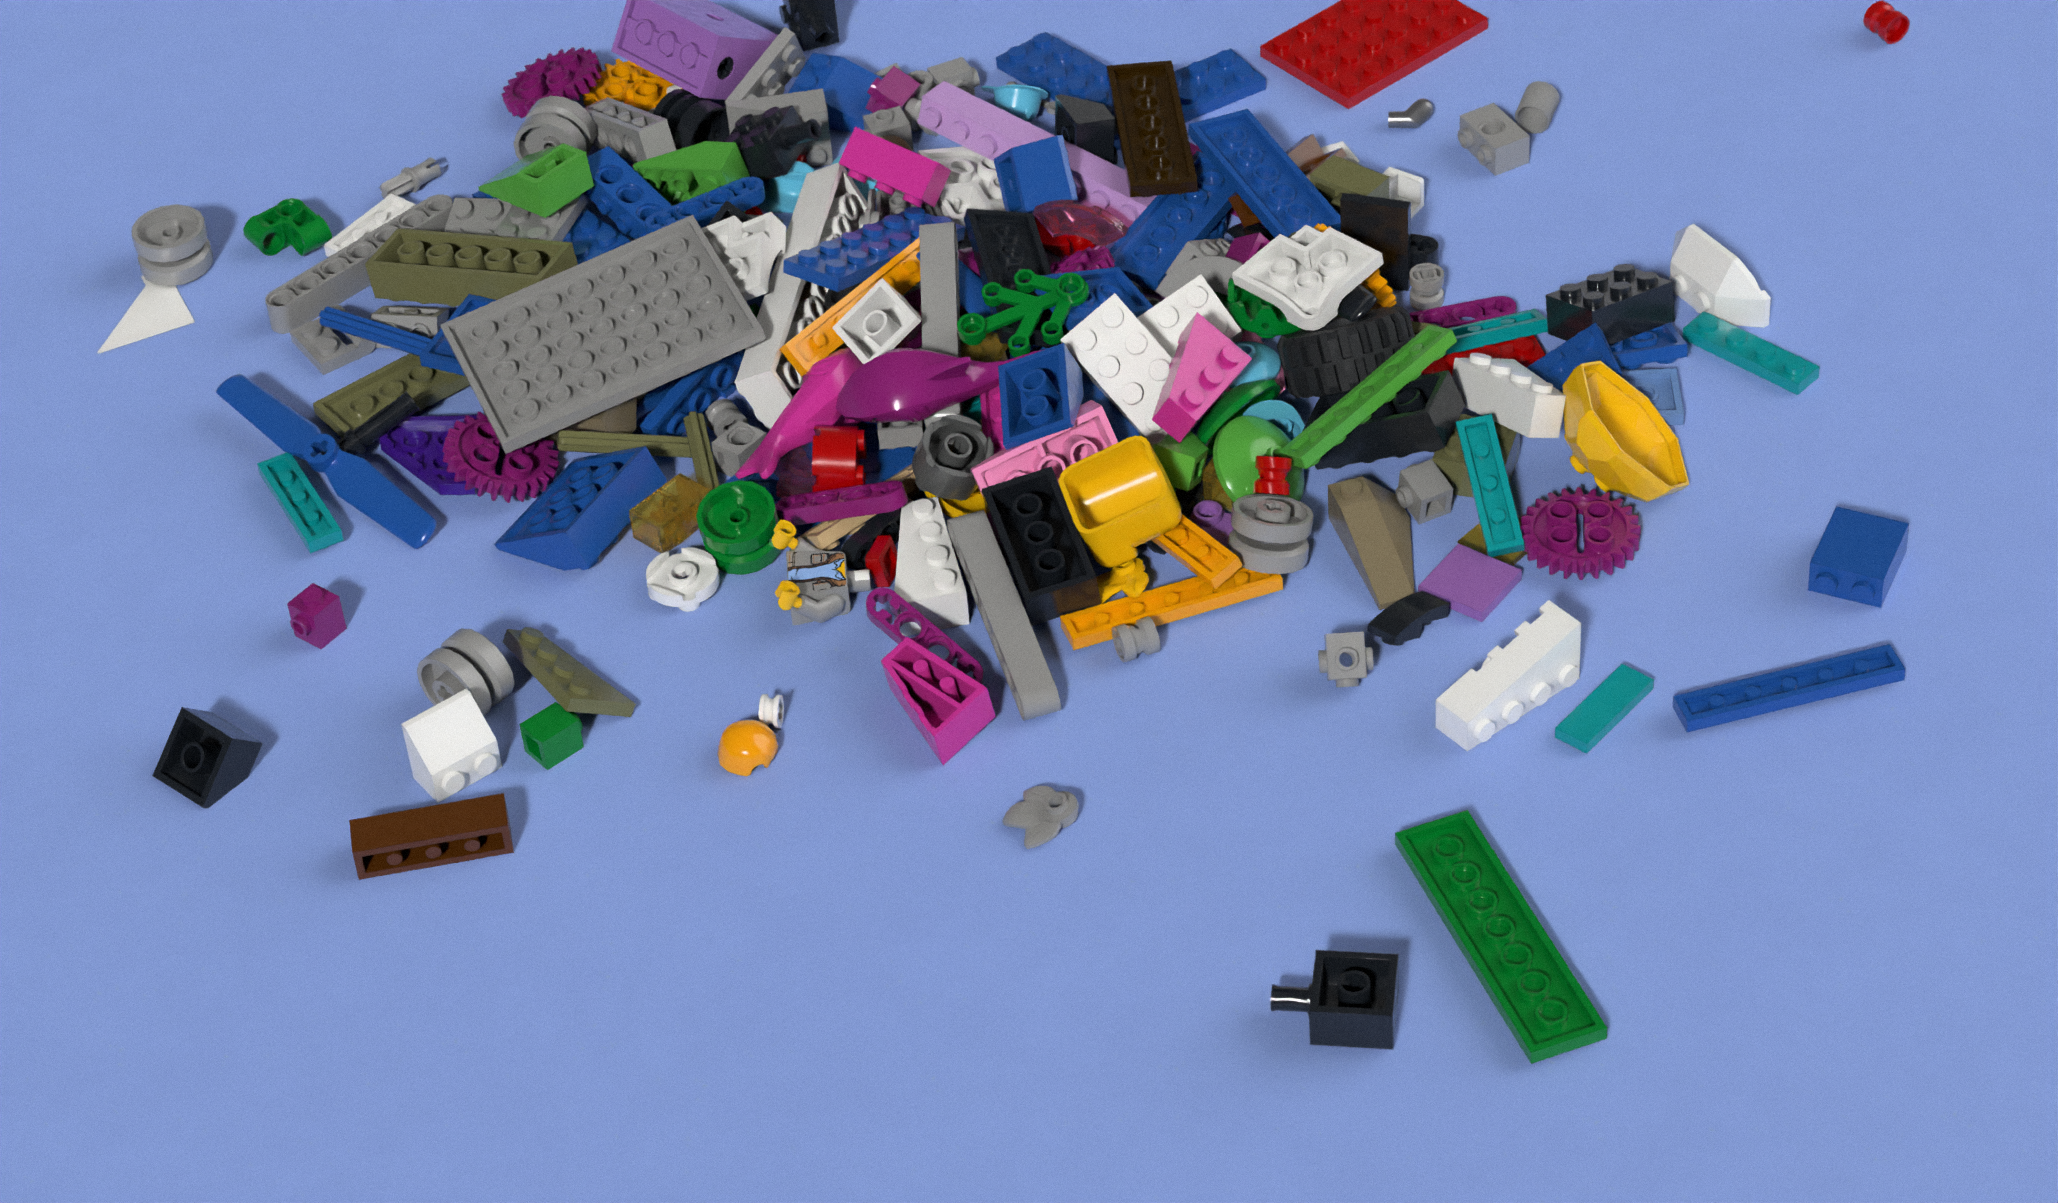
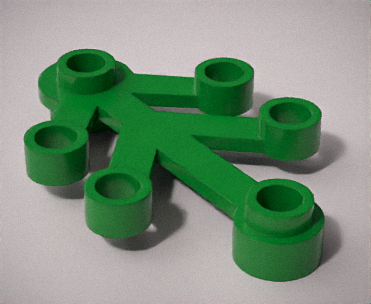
[957,269,1089,357]

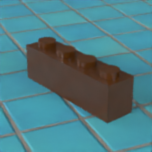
[349,793,514,880]

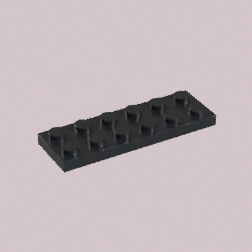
[964,208,1070,348]

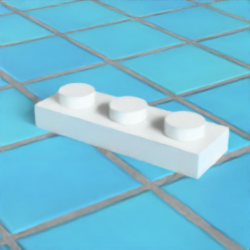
[324,194,415,257]

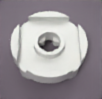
[646,547,720,612]

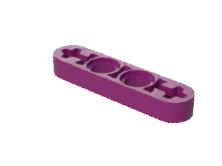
[1409,296,1516,328]
[775,481,908,525]
[866,587,983,684]

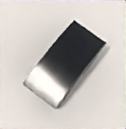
[1367,591,1450,646]

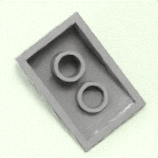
[725,89,833,167]

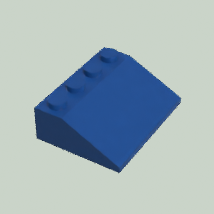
[494,446,667,571]

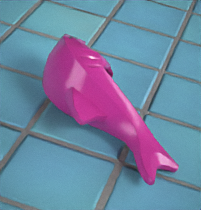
[735,347,864,479]

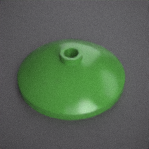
[1213,416,1305,502]

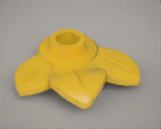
[1097,558,1149,605]

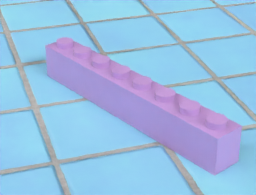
[918,81,1157,228]

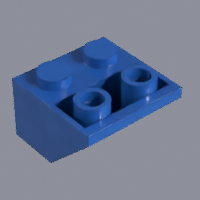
[993,135,1078,217]

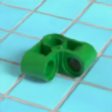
[243,198,332,256]

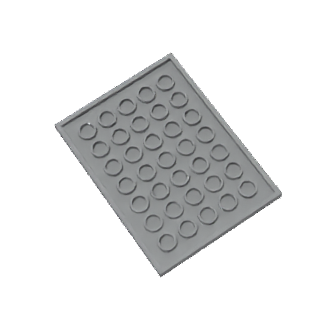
[440,215,766,454]

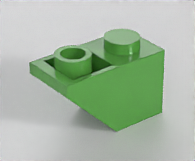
[1152,431,1208,492]

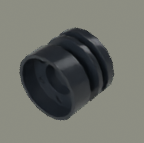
[653,89,730,150]

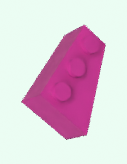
[838,127,951,208]
[1152,312,1252,443]
[881,637,996,765]

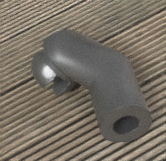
[1388,99,1433,128]

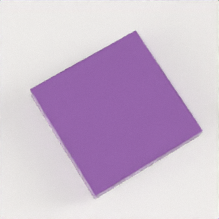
[1418,543,1522,622]

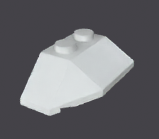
[1669,224,1771,328]

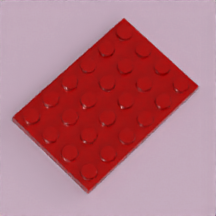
[1260,0,1488,109]

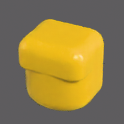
[1059,436,1182,568]

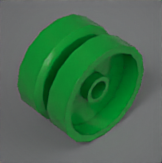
[696,481,781,575]

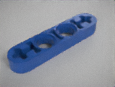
[645,177,765,234]

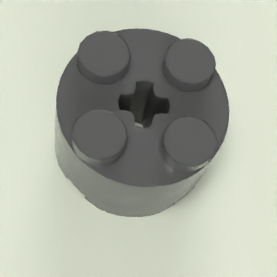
[912,414,994,501]

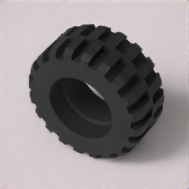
[1277,306,1415,398]

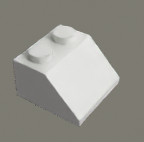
[832,278,921,364]
[401,689,502,803]

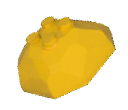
[1563,360,1690,503]

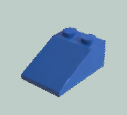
[788,52,883,132]
[998,343,1084,450]

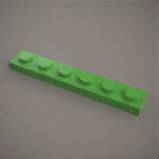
[1279,325,1457,469]

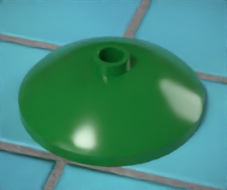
[1197,379,1280,459]

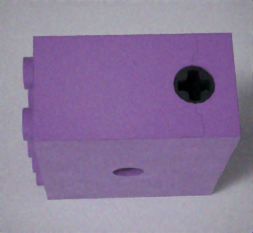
[611,0,778,100]

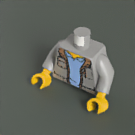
[772,520,871,625]

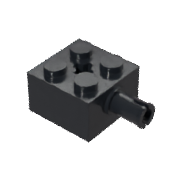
[779,0,839,51]
[723,105,821,181]
[1270,950,1399,1049]

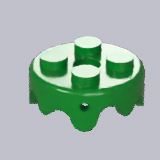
[1227,278,1301,338]

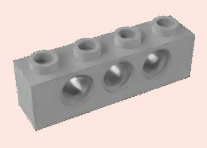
[584,97,676,163]

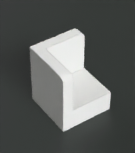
[1382,167,1424,218]

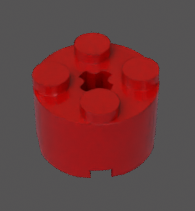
[812,425,867,492]

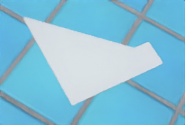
[97,276,195,354]

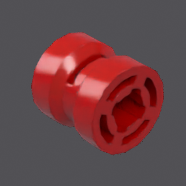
[1863,0,1910,44]
[1253,456,1292,496]

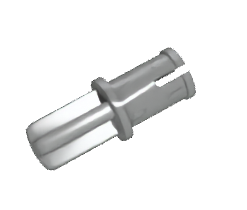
[380,158,441,199]

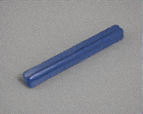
[319,307,432,356]

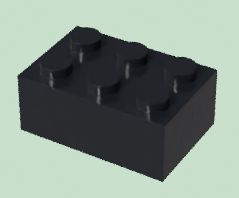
[1546,264,1675,345]

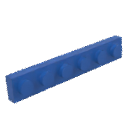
[1672,644,1905,732]

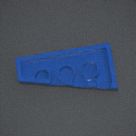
[640,349,745,436]

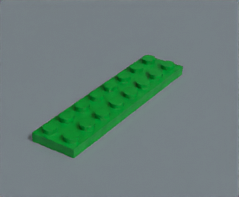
[1395,810,1607,1064]

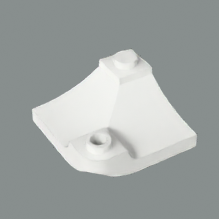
[918,146,1005,227]
[701,212,786,301]
[1232,225,1384,331]

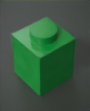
[519,702,584,770]

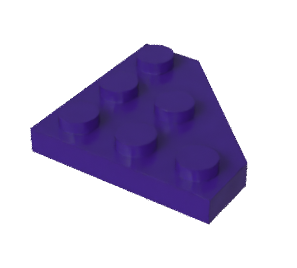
[379,415,487,496]

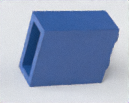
[1808,506,1909,608]

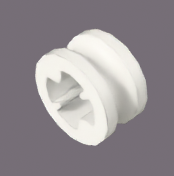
[758,694,784,728]

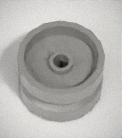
[514,96,597,160]
[132,204,213,286]
[1227,494,1314,574]
[417,628,514,716]

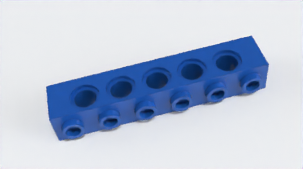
[584,146,672,240]

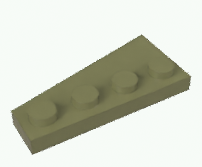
[503,627,636,717]

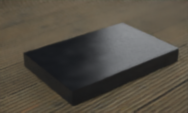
[1340,193,1411,291]

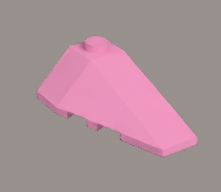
[970,400,1118,496]

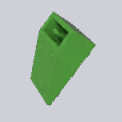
[633,141,750,213]
[478,143,594,218]

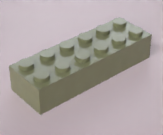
[365,228,578,307]

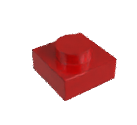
[865,535,897,587]

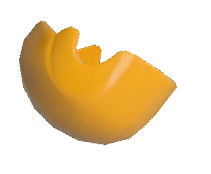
[717,719,778,776]

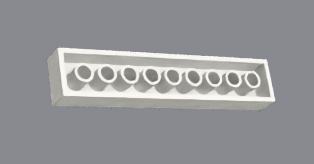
[735,162,867,431]

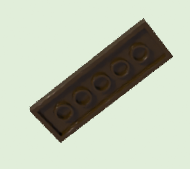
[1107,60,1198,197]

